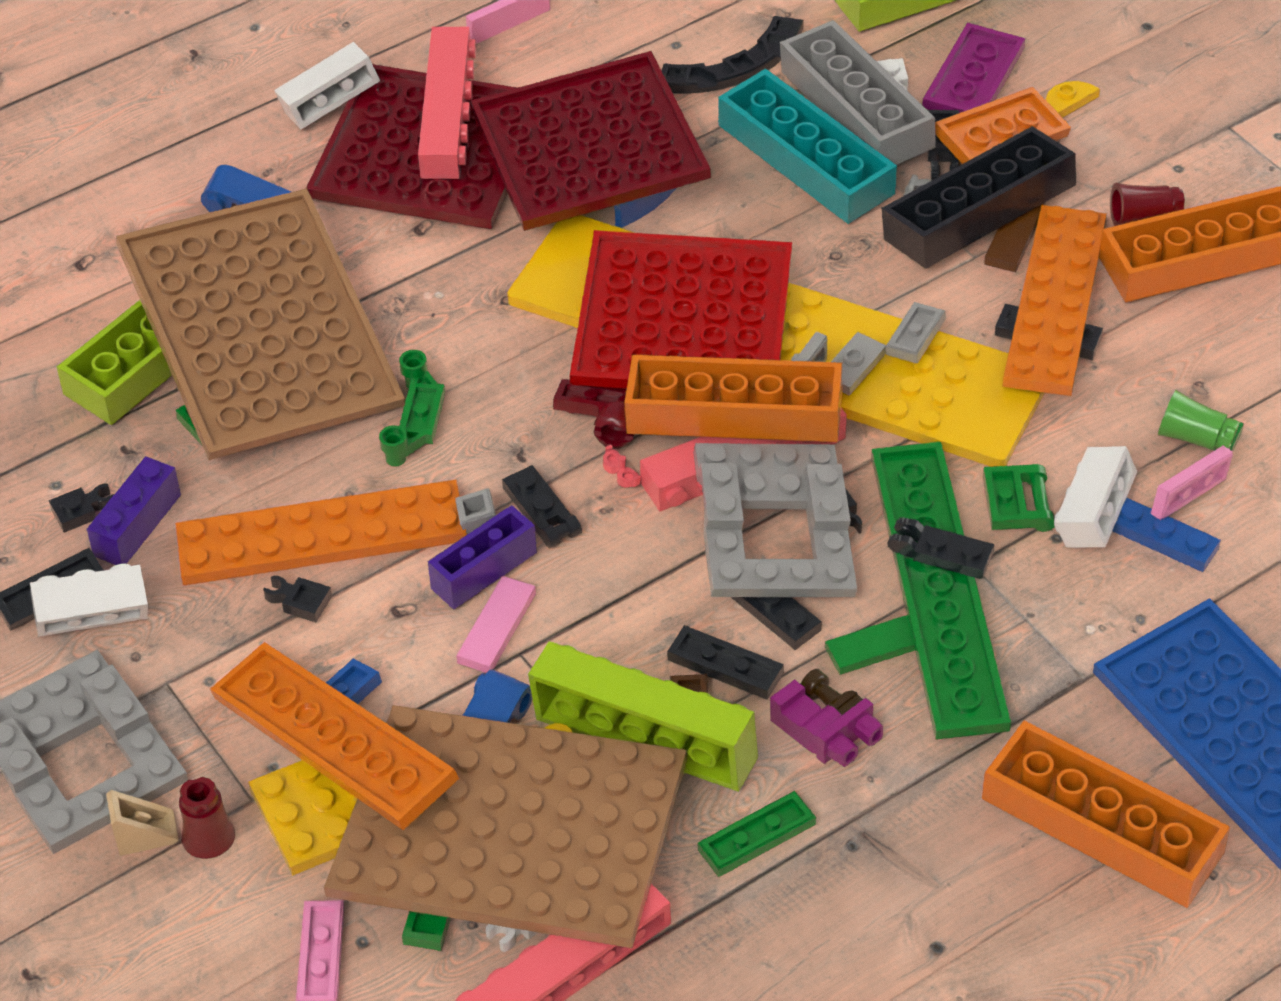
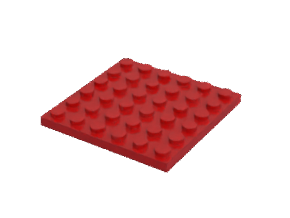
[569,230,792,389]

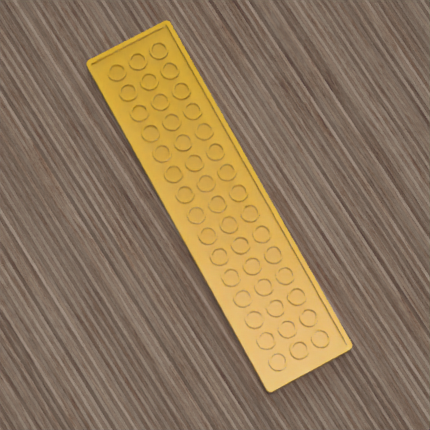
[507,215,1045,467]

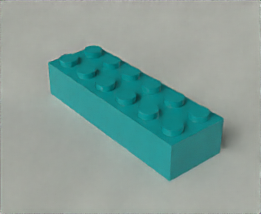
[718,68,897,224]

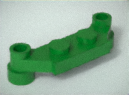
[379,349,445,467]

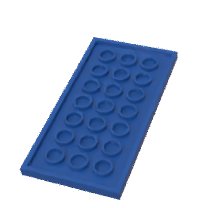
[1093,598,1281,870]

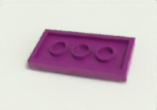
[922,22,1026,113]

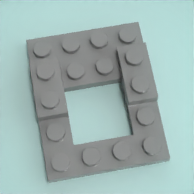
[693,443,857,597]
[0,650,188,854]

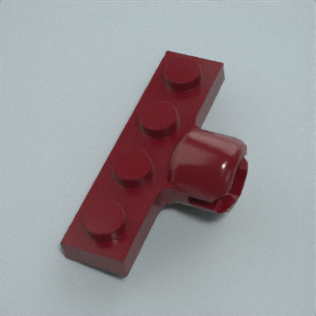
[553,379,635,449]

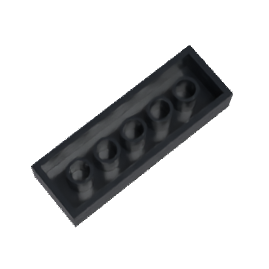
[881,126,1076,269]

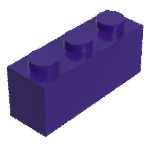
[87,456,181,565]
[427,505,537,610]

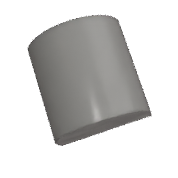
[455,488,496,535]

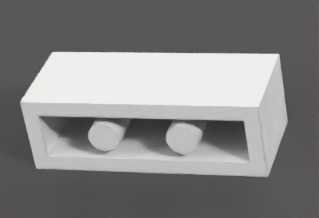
[274,42,380,129]
[1054,446,1137,548]
[30,564,148,637]

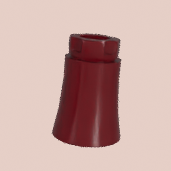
[1110,183,1185,226]
[179,777,235,859]

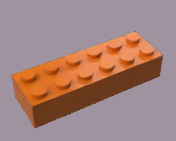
[1099,186,1281,303]
[624,355,842,442]
[982,720,1230,908]

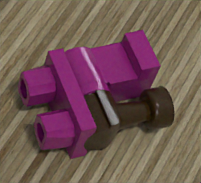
[770,669,883,767]

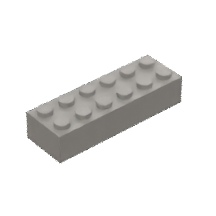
[780,20,935,165]

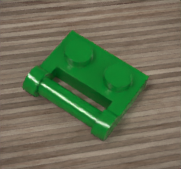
[983,464,1055,532]

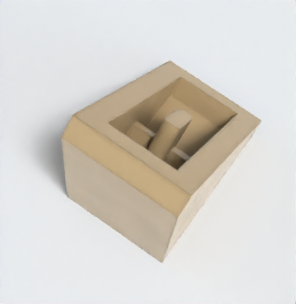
[106,790,179,856]

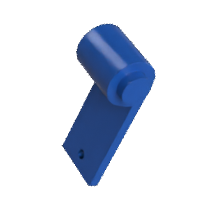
[201,165,291,212]
[463,669,532,723]

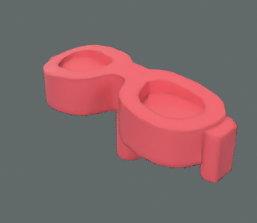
[603,444,641,488]

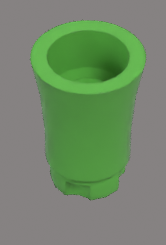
[1158,390,1240,450]

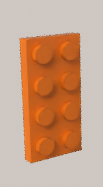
[935,87,1071,164]

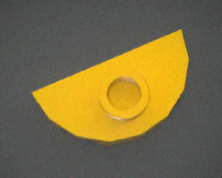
[1045,81,1100,118]

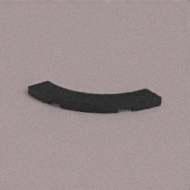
[661,16,804,94]

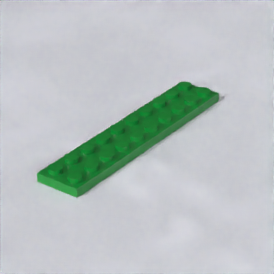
[871,442,1011,740]

